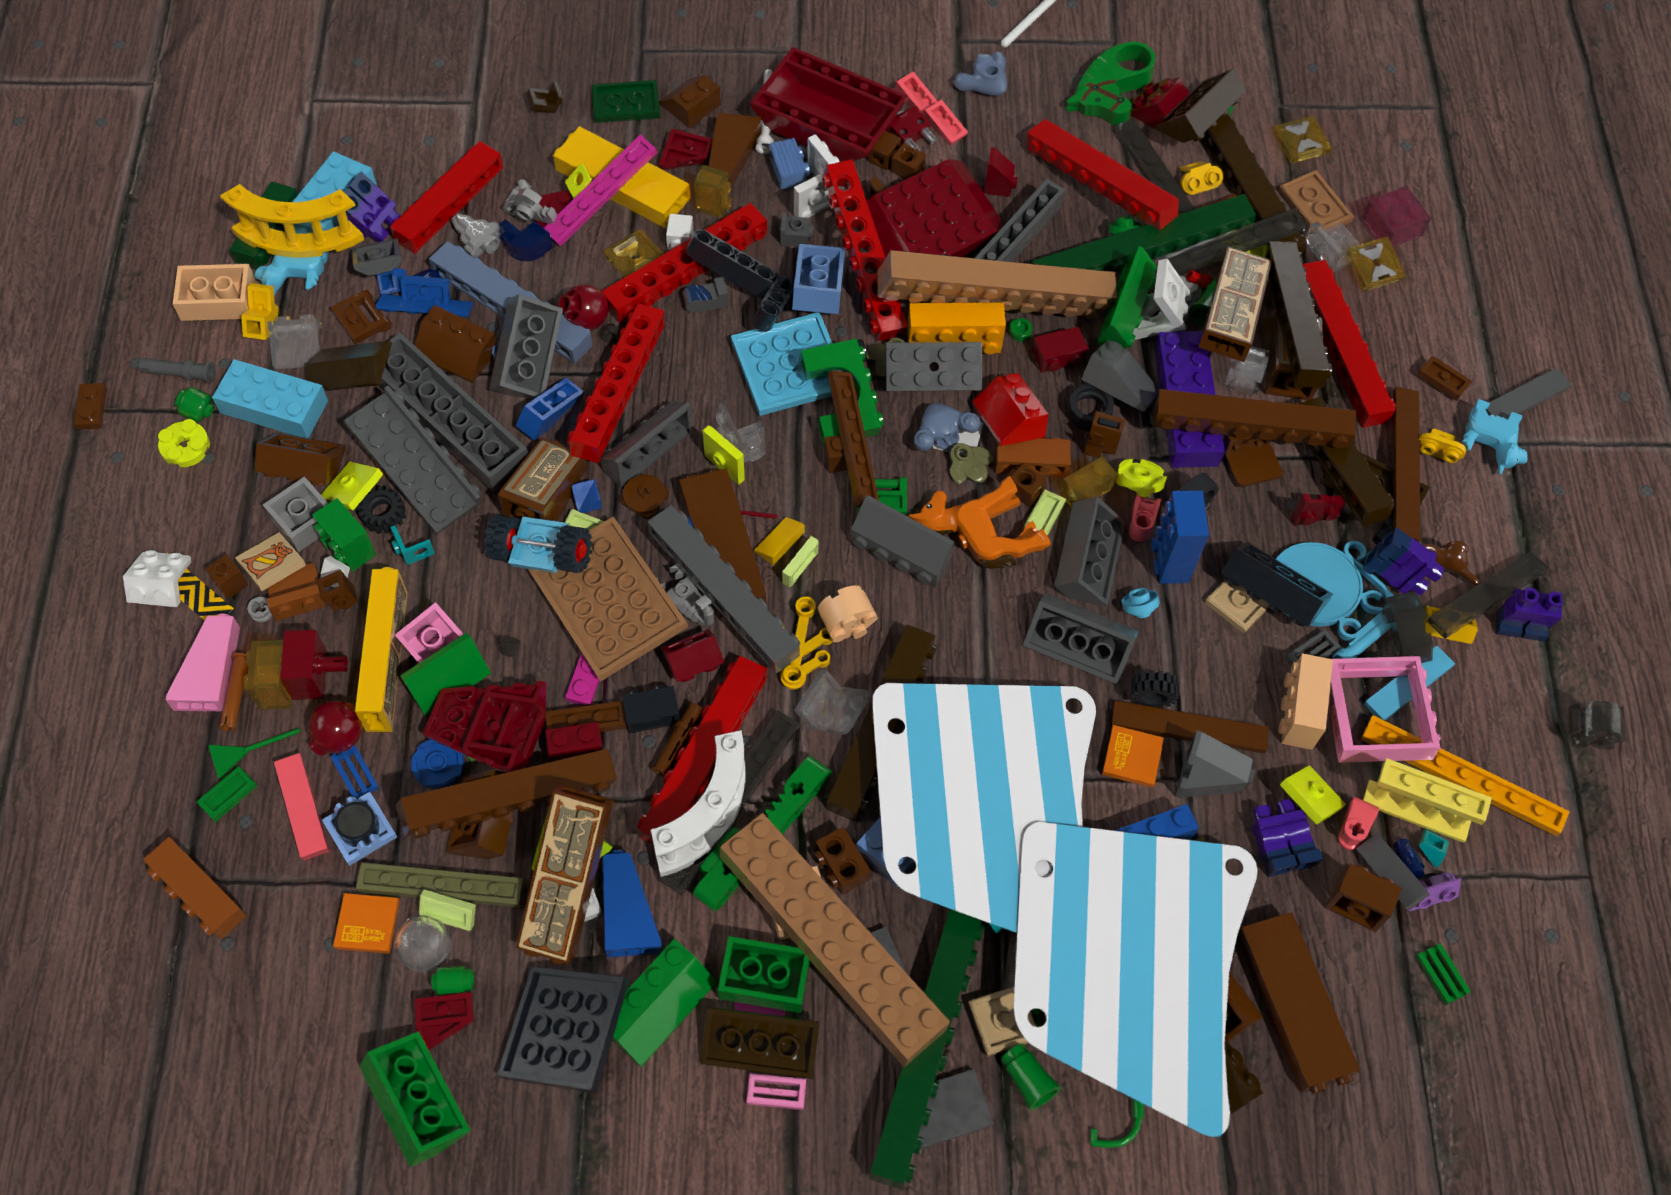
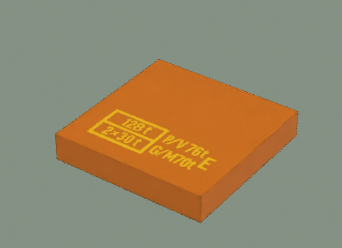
[1102,725,1164,788]
[333,893,400,954]

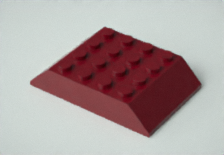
[750,47,908,161]
[856,159,1005,258]

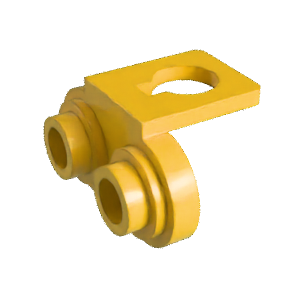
[1179,162,1223,195]
[1419,429,1466,463]

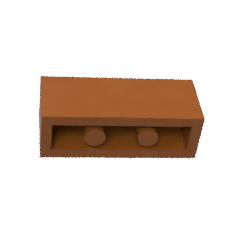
[995,438,1071,477]

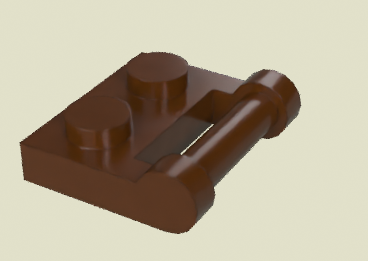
[331,290,392,345]

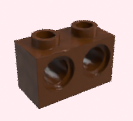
[813,826,871,895]

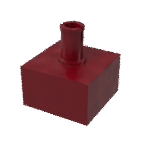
[280,630,348,700]

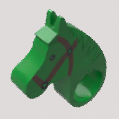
[1066,41,1155,127]

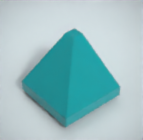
[1419,829,1449,868]

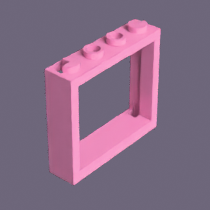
[1328,656,1441,763]

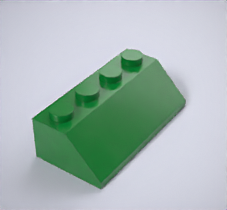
[1096,246,1157,349]
[612,939,717,1067]
[359,1031,470,1168]

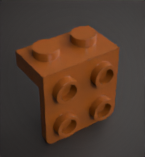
[266,563,326,621]

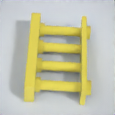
[1363,758,1492,843]

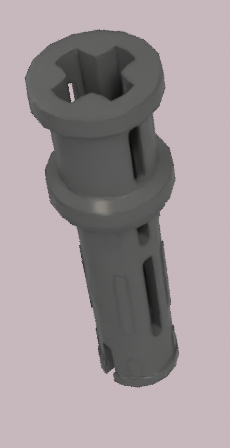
[139,358,216,383]

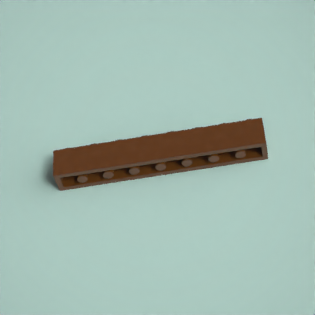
[1154,389,1356,448]
[396,749,617,838]

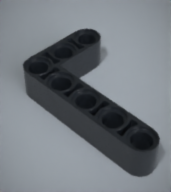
[686,229,794,332]

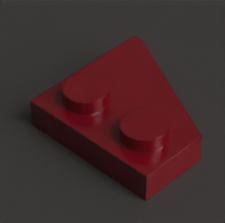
[658,129,713,170]
[1291,494,1346,526]
[414,992,474,1051]

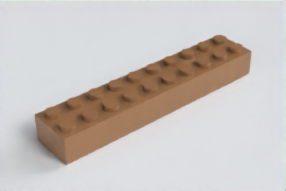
[877,251,1117,319]
[720,813,950,1067]

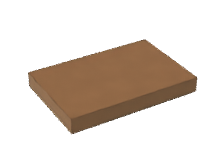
[1278,170,1354,238]

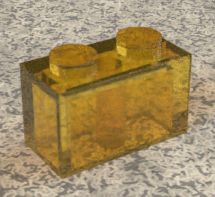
[694,165,732,218]
[1060,456,1117,508]

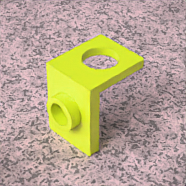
[565,163,592,198]

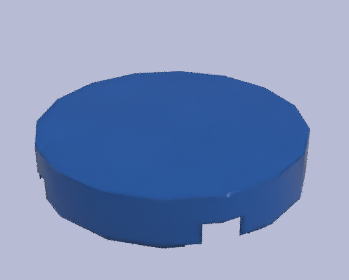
[411,739,465,790]

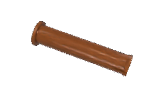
[218,653,253,732]

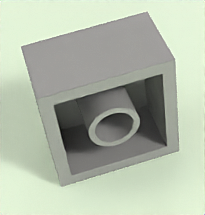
[263,476,328,552]

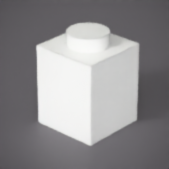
[666,214,693,250]

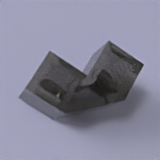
[1382,591,1433,663]

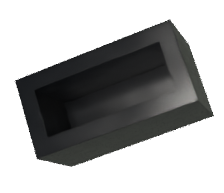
[622,685,680,734]

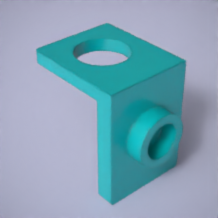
[391,526,435,565]

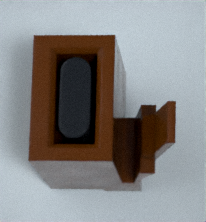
[1084,411,1125,458]

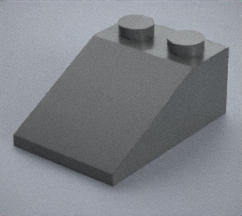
[1081,340,1159,412]

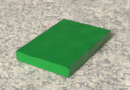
[400,632,491,717]

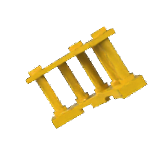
[220,184,364,258]

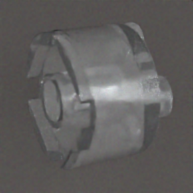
[1224,346,1270,396]

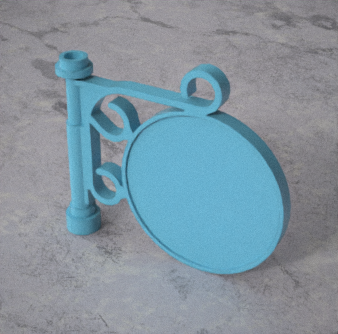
[1276,541,1418,659]

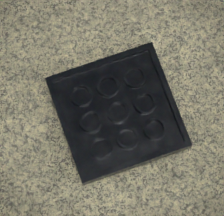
[497,966,629,1093]

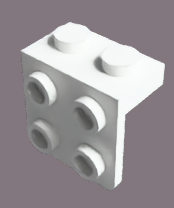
[123,550,191,607]

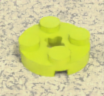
[158,419,210,467]
[1116,459,1167,497]

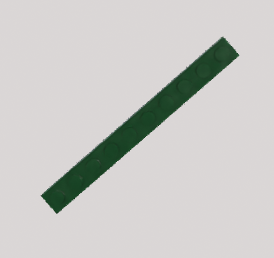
[1033,194,1256,273]
[869,909,985,1190]

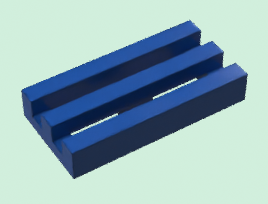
[330,746,380,799]

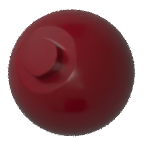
[558,284,608,331]
[308,701,363,756]

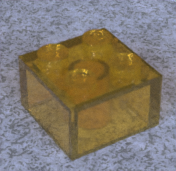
[244,640,292,710]

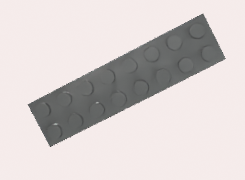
[378,333,528,493]

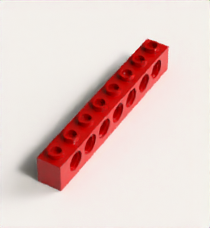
[822,159,908,341]
[602,203,767,323]
[567,303,665,463]

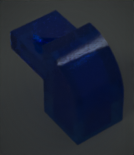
[499,219,553,261]

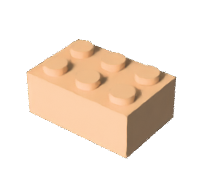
[173,264,256,321]
[1279,653,1333,750]

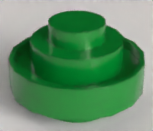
[1108,217,1142,235]

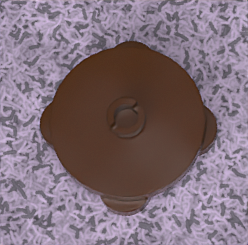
[620,474,669,519]

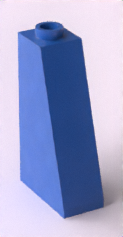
[603,850,663,958]

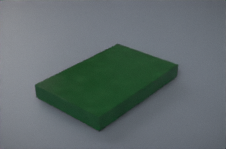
[592,80,660,123]

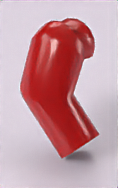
[1186,270,1212,290]

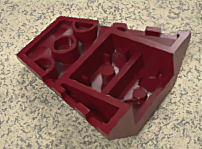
[423,681,546,773]

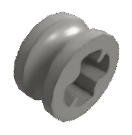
[247,597,273,623]

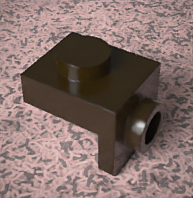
[526,82,563,113]

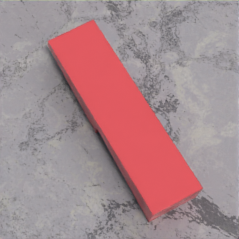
[894,72,968,145]
[274,753,330,861]

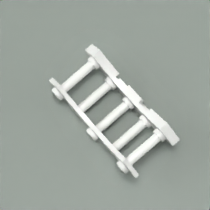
[651,731,746,877]

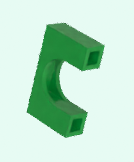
[800,338,883,447]

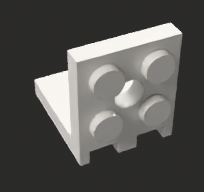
[794,134,844,218]
[1133,259,1190,340]

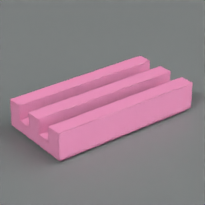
[747,1074,806,1110]

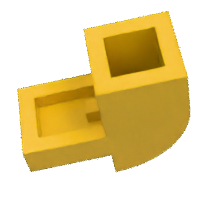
[241,283,278,340]

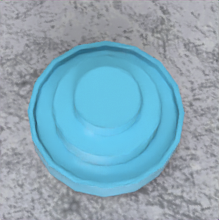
[1122,588,1160,618]

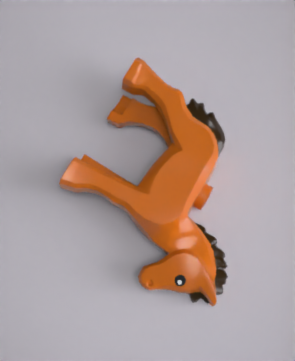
[908,476,1051,569]

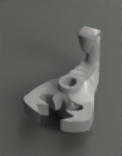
[503,179,557,224]
[656,565,714,626]

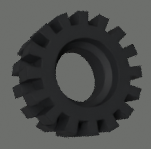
[357,486,406,534]
[1131,670,1178,708]

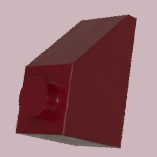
[984,147,1018,197]

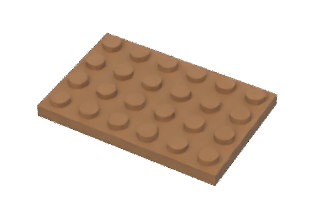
[528,517,689,681]

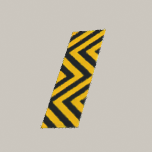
[167,552,234,621]

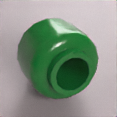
[175,387,215,423]

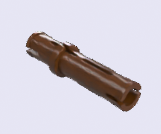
[651,702,704,777]

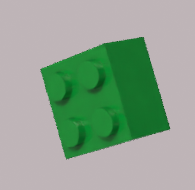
[312,498,376,572]

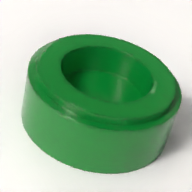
[1009,318,1033,342]

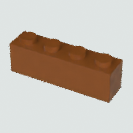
[143,837,247,939]

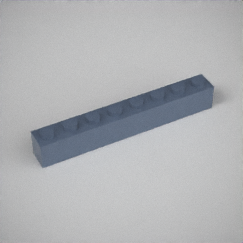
[429,241,593,364]

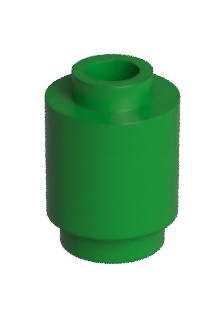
[431,966,474,996]

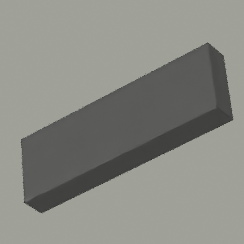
[1356,833,1430,911]

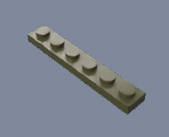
[356,863,525,908]

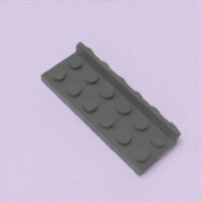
[344,386,481,535]

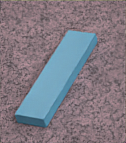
[1363,646,1455,721]

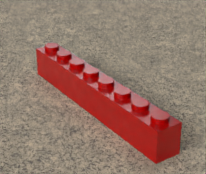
[1027,119,1179,230]
[1302,260,1396,428]
[637,656,768,845]

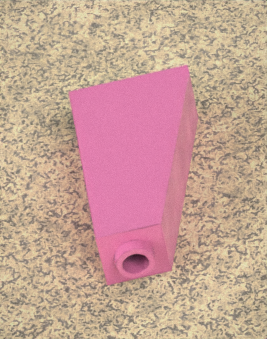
[166,614,240,711]

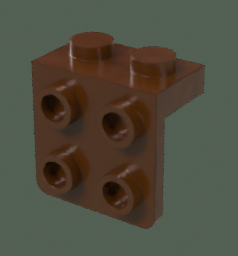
[1223,435,1283,487]

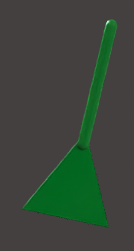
[208,728,301,779]

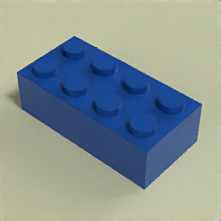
[1151,491,1209,584]

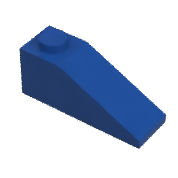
[516,377,584,440]

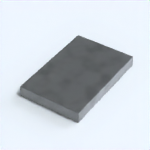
[918,1069,994,1150]

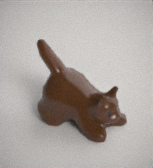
[1423,541,1481,587]

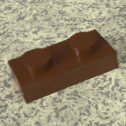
[1417,355,1472,401]
[74,383,107,430]

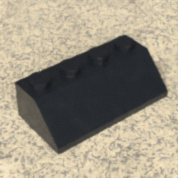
[1221,542,1333,627]

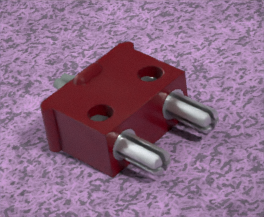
[886,106,937,151]

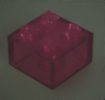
[1362,186,1431,250]

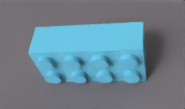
[293,151,377,234]
[212,359,328,438]

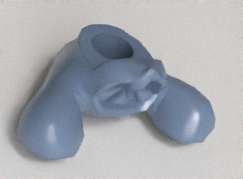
[953,51,1007,96]
[914,403,981,452]

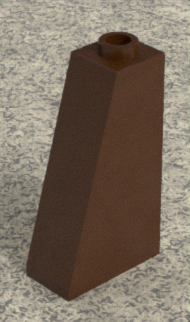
[707,113,761,191]

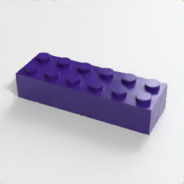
[1154,331,1225,468]

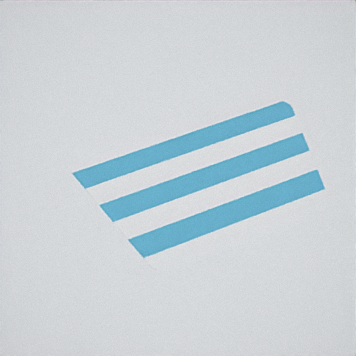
[873,683,1096,933]
[1014,822,1257,1137]

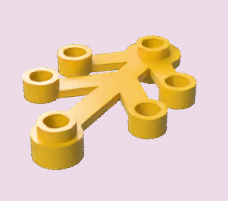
[781,596,833,690]

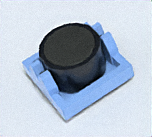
[322,792,397,866]

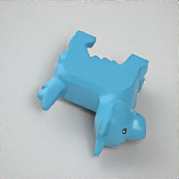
[254,251,329,297]
[1462,399,1528,475]

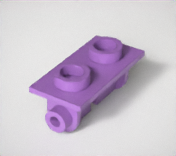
[1409,872,1462,912]

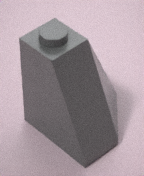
[1175,731,1255,798]

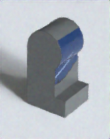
[682,277,729,313]

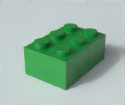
[718,936,810,1013]

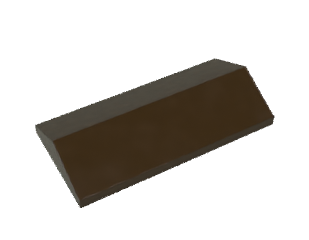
[306,340,392,391]
[701,1007,820,1079]

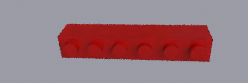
[390,141,503,254]

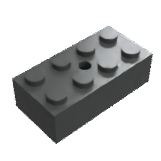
[885,342,982,391]

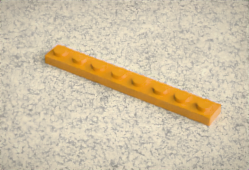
[1360,715,1570,837]

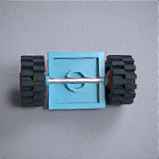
[484,515,593,573]

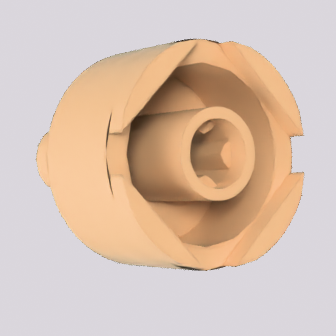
[818,586,878,643]

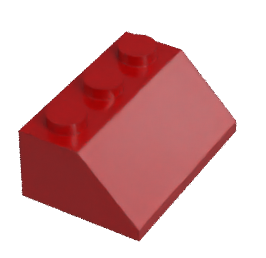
[972,373,1048,446]

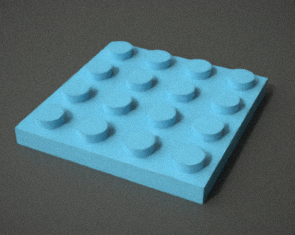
[731,312,832,416]

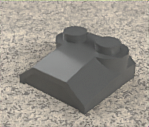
[352,238,403,276]

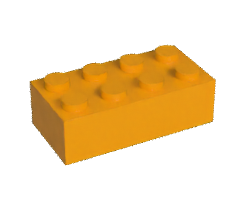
[907,303,1006,354]

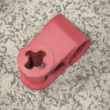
[1129,494,1161,542]
[1338,796,1379,851]

